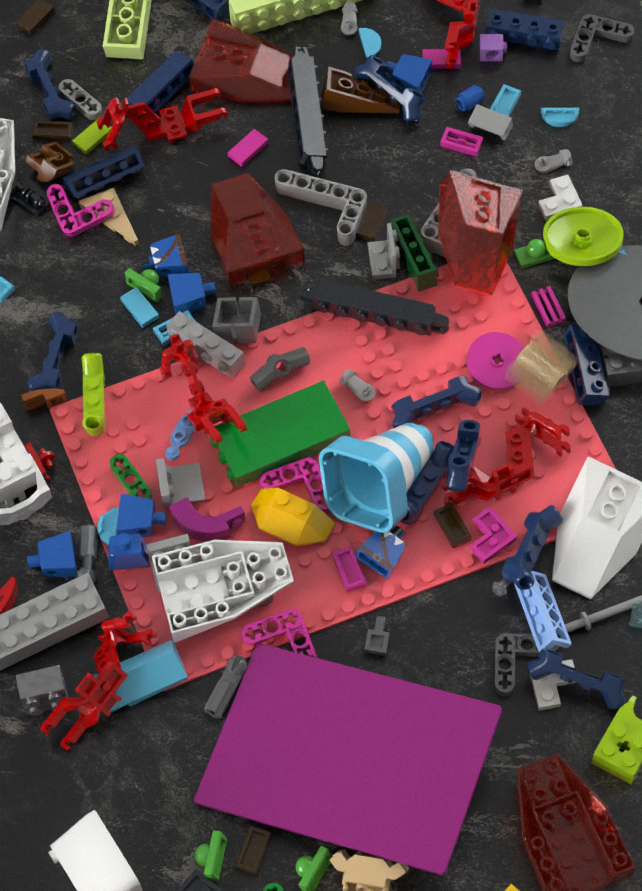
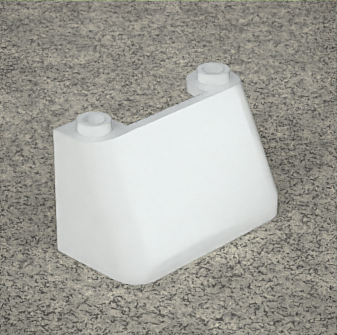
[48,810,142,891]

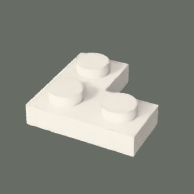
[538,175,583,221]
[529,659,577,711]

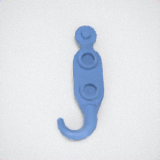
[165,408,195,460]

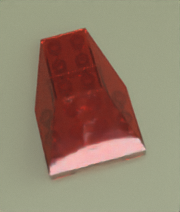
[189,18,294,102]
[438,170,522,295]
[211,173,305,285]
[516,753,635,891]

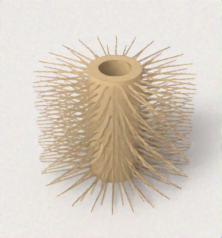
[505,330,578,404]

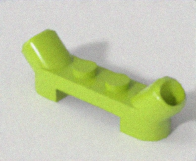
[81,353,106,436]

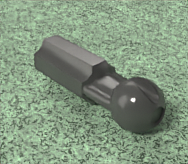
[75,525,98,583]
[204,655,248,718]

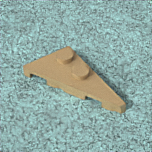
[79,188,139,245]

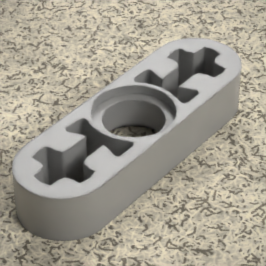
[59,79,102,120]

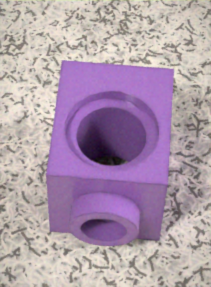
[480,34,507,61]

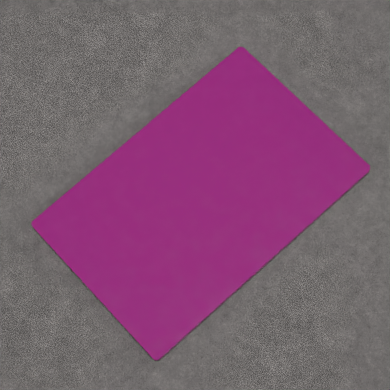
[194,643,502,875]

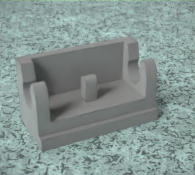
[468,104,513,140]

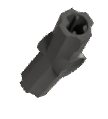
[249,347,310,392]

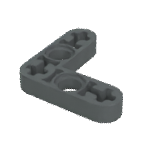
[570,14,634,62]
[495,633,559,696]

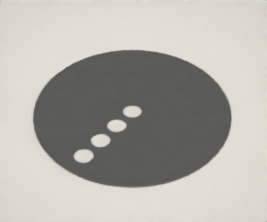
[568,245,642,360]

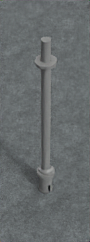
[564,595,642,633]

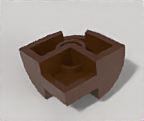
[25,142,74,182]

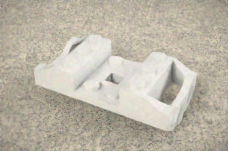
[0,403,52,525]

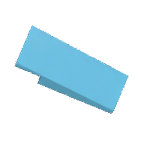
[93,640,189,713]

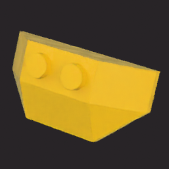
[251,488,335,547]

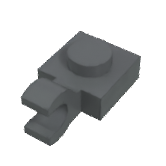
[364,616,390,656]

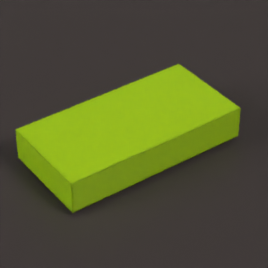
[72,118,112,155]

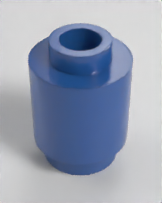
[455,85,485,111]

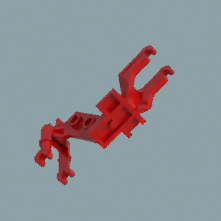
[437,0,480,69]
[96,88,228,151]
[159,333,247,444]
[442,407,571,505]
[40,612,158,750]

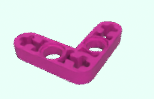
[47,184,115,237]
[260,458,331,514]
[242,609,317,658]

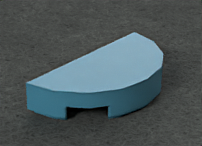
[358,28,381,60]
[541,108,579,127]
[97,507,119,546]

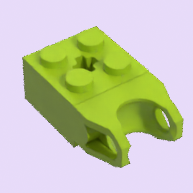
[592,695,642,785]

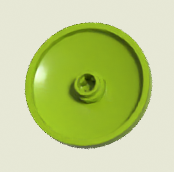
[543,207,623,266]

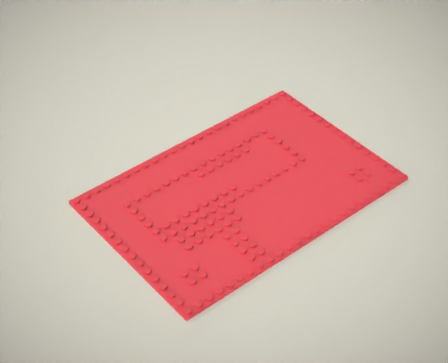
[50,247,616,691]

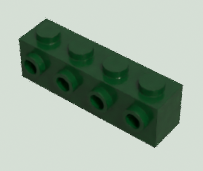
[390,214,439,292]

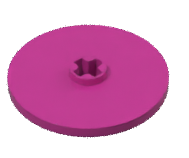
[466,332,524,390]

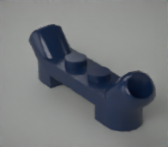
[24,49,76,121]
[354,55,426,122]
[27,312,79,392]
[391,376,482,428]
[446,420,481,492]
[400,441,454,525]
[502,505,563,590]
[527,648,626,710]

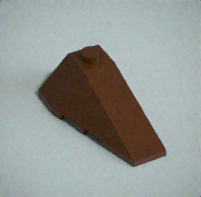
[321,67,400,113]

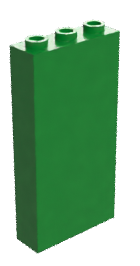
[209,380,351,487]

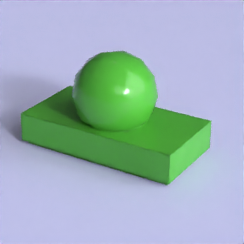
[514,239,556,269]
[125,268,162,302]
[194,830,227,882]
[296,846,332,891]

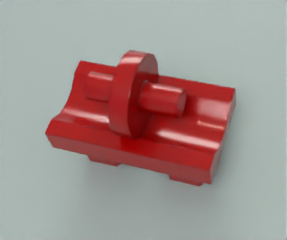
[25,443,55,483]

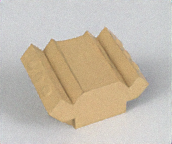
[330,849,409,891]

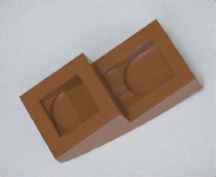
[21,389,67,411]

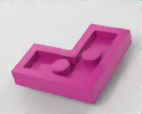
[470,507,517,564]

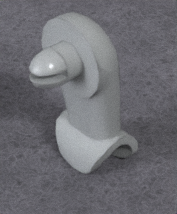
[341,2,358,35]
[535,149,573,173]
[340,369,375,402]

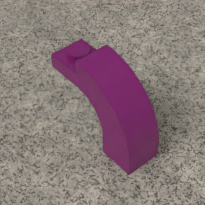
[169,497,246,542]

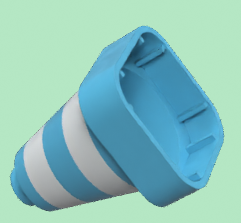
[319,423,433,533]

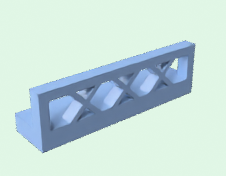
[514,571,572,653]

